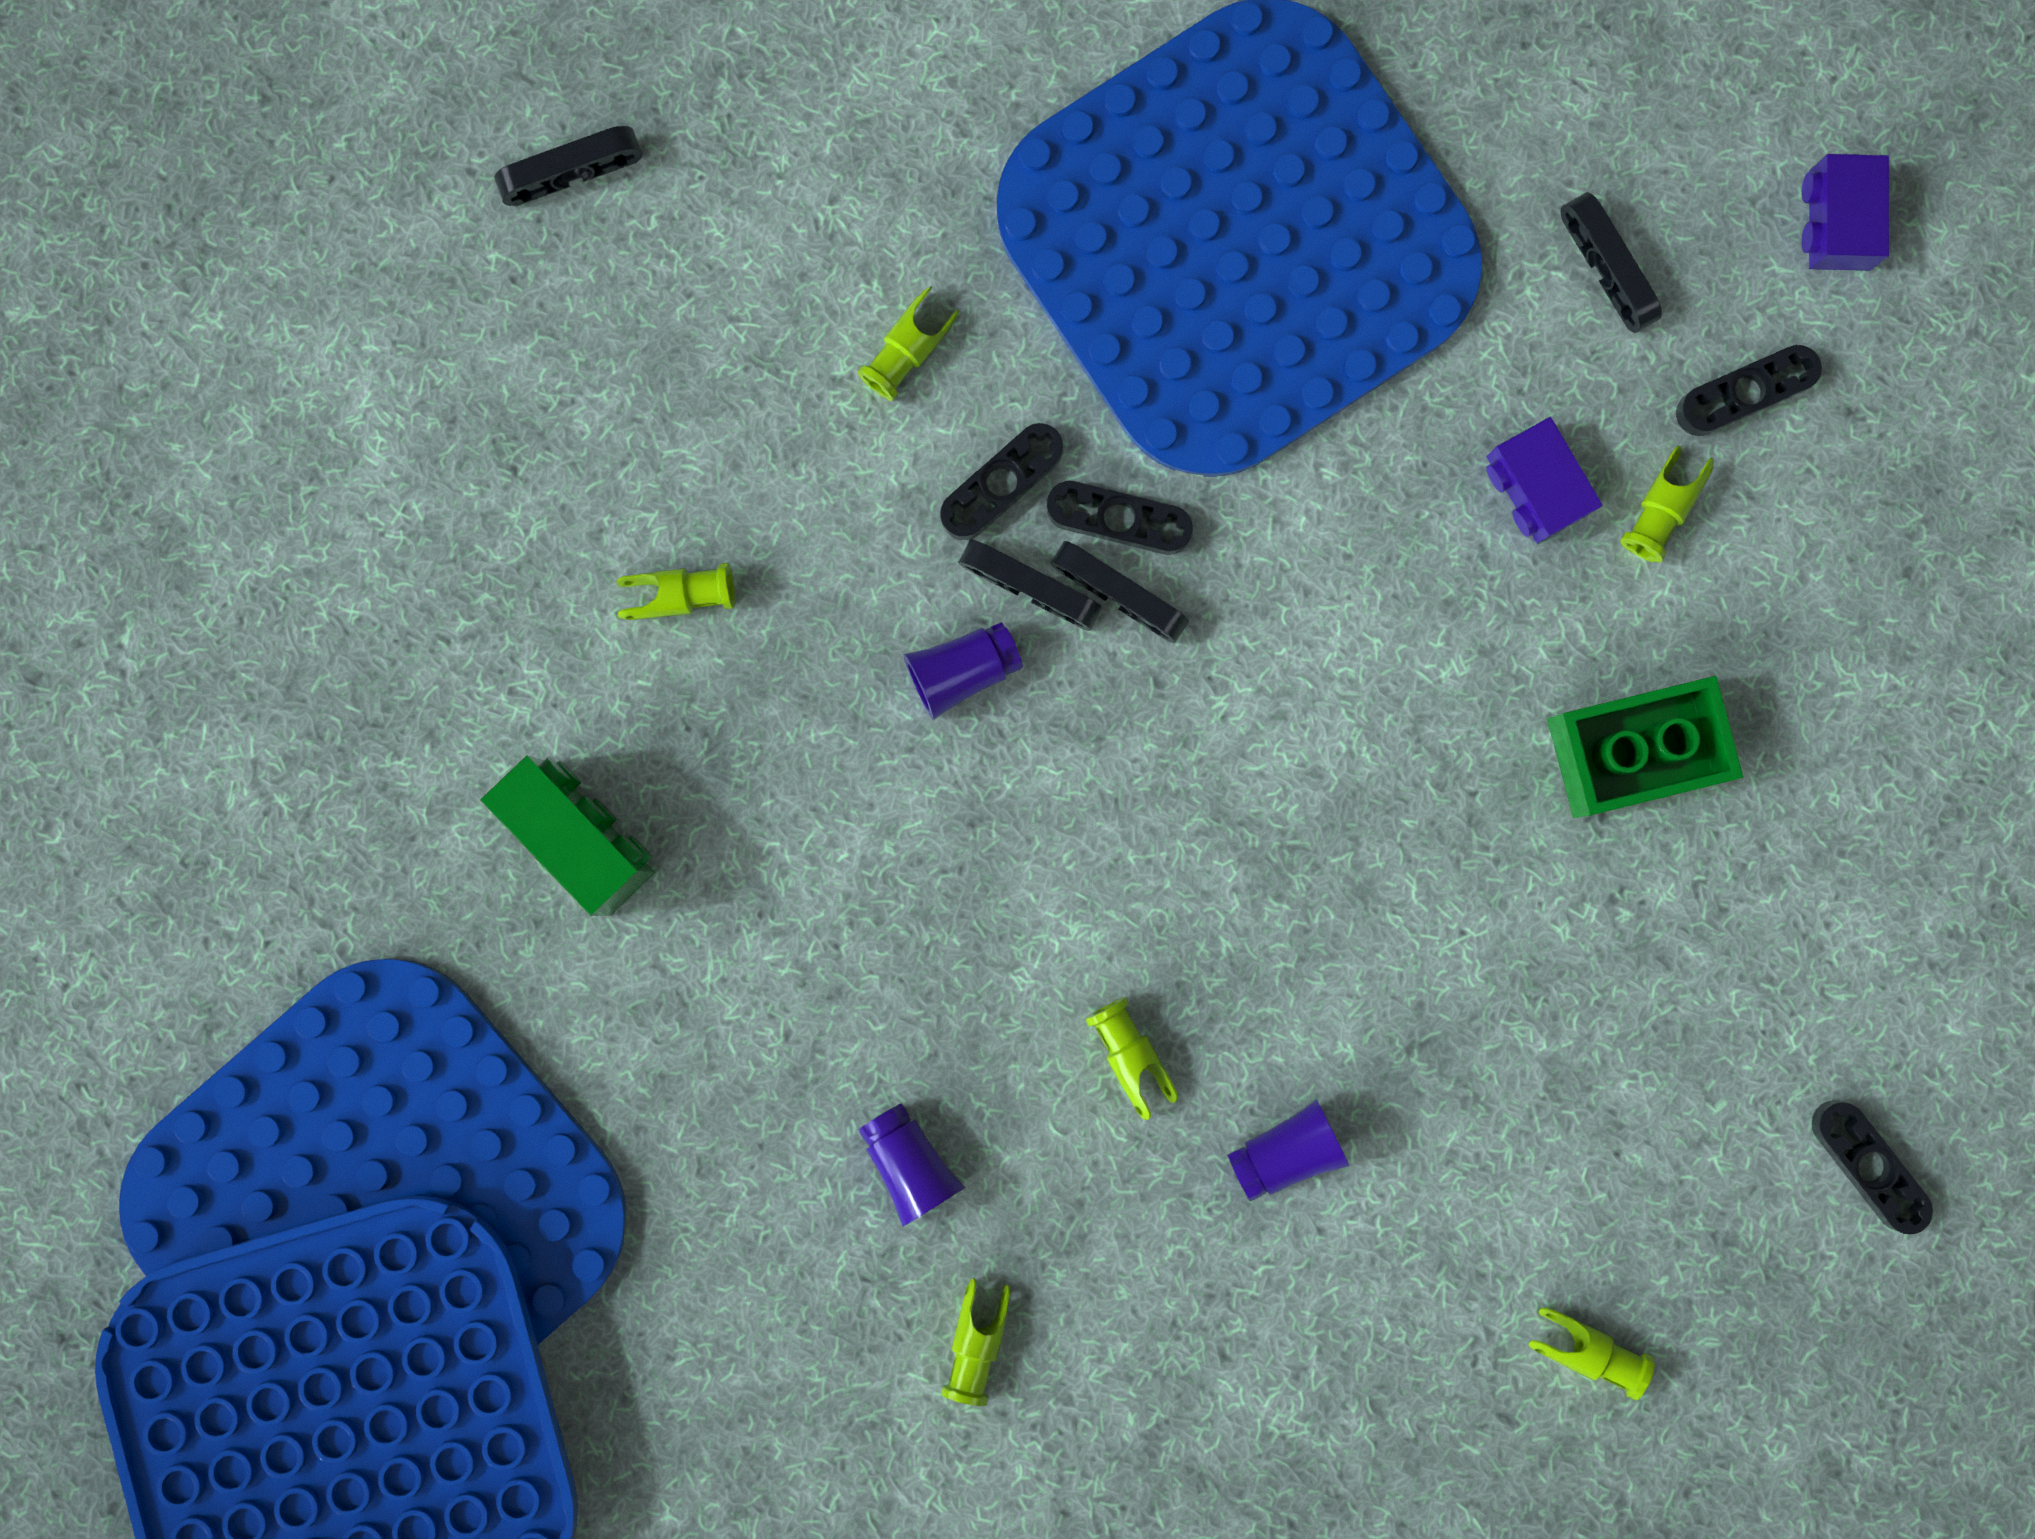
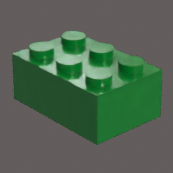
[1547,676,1744,818]
[480,755,656,916]

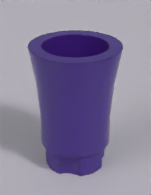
[903,622,1023,720]
[1227,1099,1350,1201]
[858,1103,965,1227]

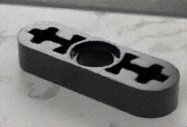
[494,126,642,206]
[1561,192,1662,333]
[1676,345,1822,436]
[940,423,1063,540]
[1047,481,1193,555]
[958,539,1102,631]
[1050,541,1189,643]
[1811,1100,1933,1234]

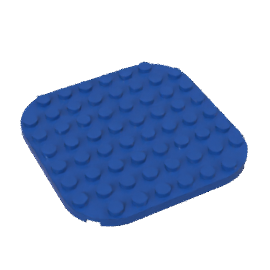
[997,0,1482,477]
[119,959,627,1345]
[95,1195,578,1539]

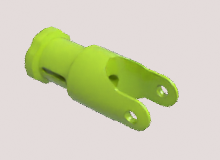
[857,286,959,401]
[1620,445,1714,563]
[616,563,736,620]
[1084,997,1178,1120]
[941,1278,1010,1406]
[1528,1308,1655,1401]

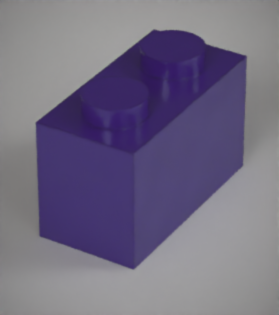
[1801,154,1889,271]
[1486,416,1603,544]

